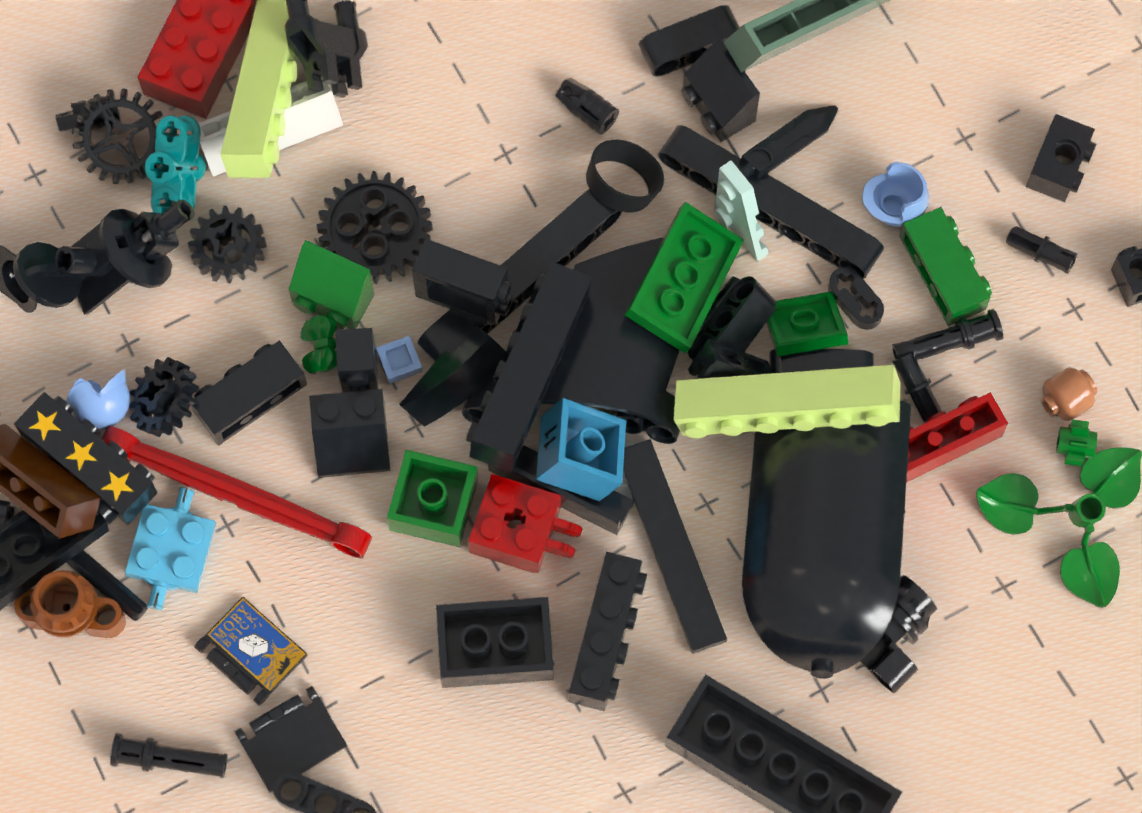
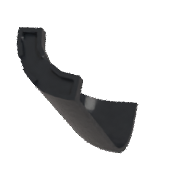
[742,400,911,679]

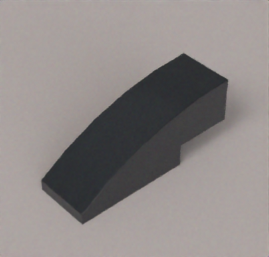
[399,327,510,427]

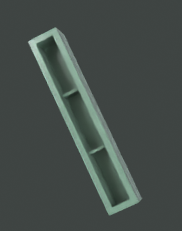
[723,0,891,73]

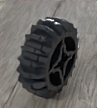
[72,88,167,184]

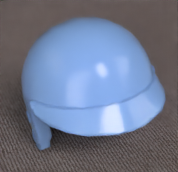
[862,162,929,227]
[66,369,130,429]

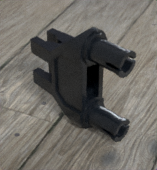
[284,0,368,97]

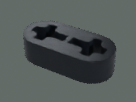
[828,267,884,330]

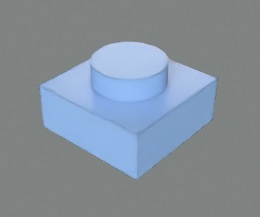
[376,336,423,384]

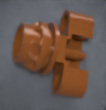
[14,570,126,638]

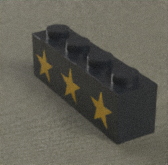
[14,392,158,525]

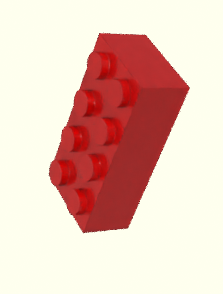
[137,0,257,119]

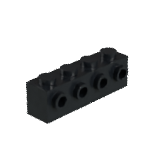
[569,551,647,711]

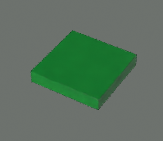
[766,291,848,356]

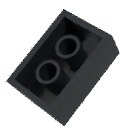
[436,597,554,688]

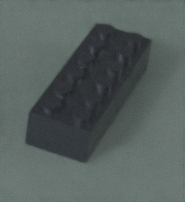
[665,674,902,813]

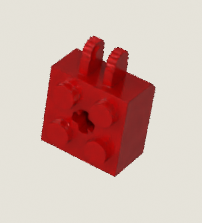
[468,474,583,573]

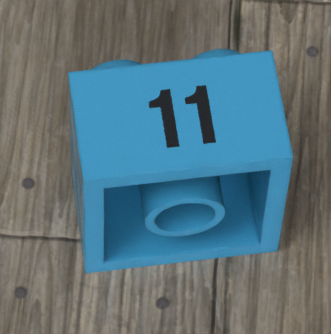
[536,398,626,501]

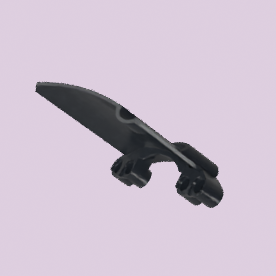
[462,237,680,444]

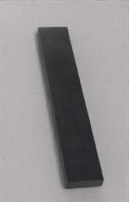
[623,439,727,654]

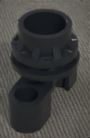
[860,575,937,694]

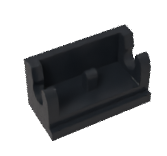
[688,339,773,379]

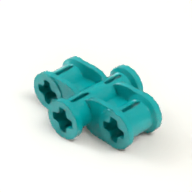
[145,116,206,213]

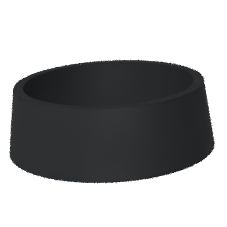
[586,140,664,212]

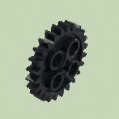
[317,171,433,284]

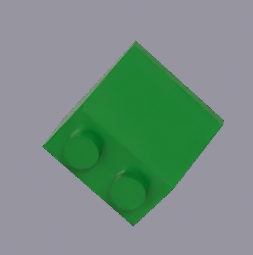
[289,240,374,329]

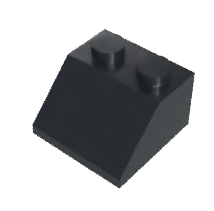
[681,38,760,142]
[309,389,391,478]

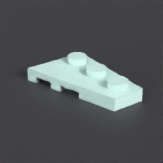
[714,160,769,262]

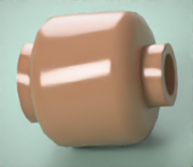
[1041,367,1097,421]

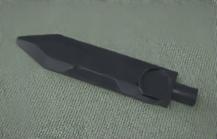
[737,105,838,180]

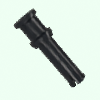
[892,309,1003,360]
[110,733,228,778]

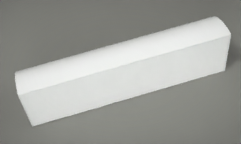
[199,79,343,176]

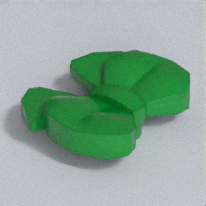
[300,315,337,374]

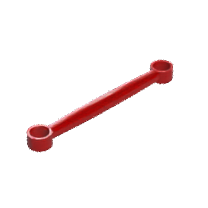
[101,426,372,559]

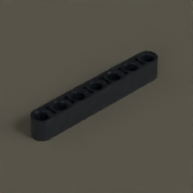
[658,125,884,279]
[417,189,622,361]

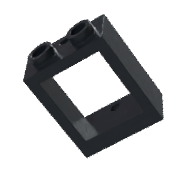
[412,239,513,326]

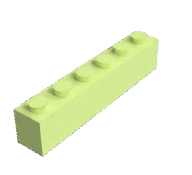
[220,0,297,178]
[674,365,901,438]

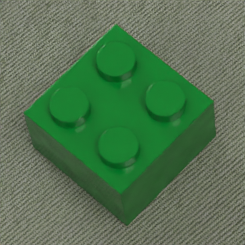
[387,450,478,547]

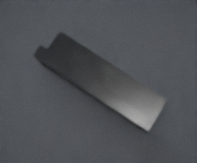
[488,445,634,535]

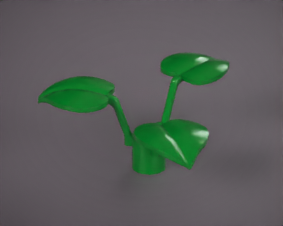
[976,447,1142,608]

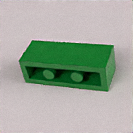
[899,207,992,327]

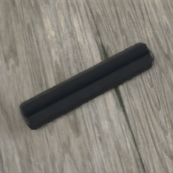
[66,550,148,621]

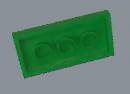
[624,202,744,354]

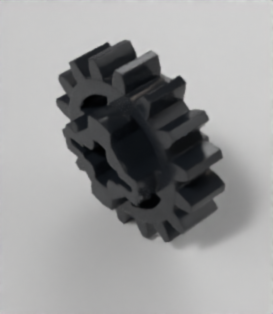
[188,206,267,284]
[128,357,199,437]

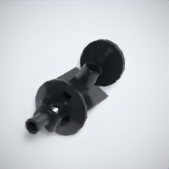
[13,199,195,315]

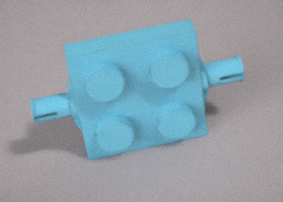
[125,488,216,611]

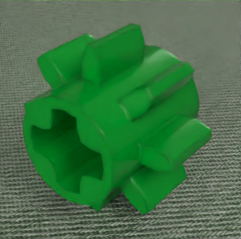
[1056,419,1098,466]

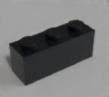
[191,340,307,446]

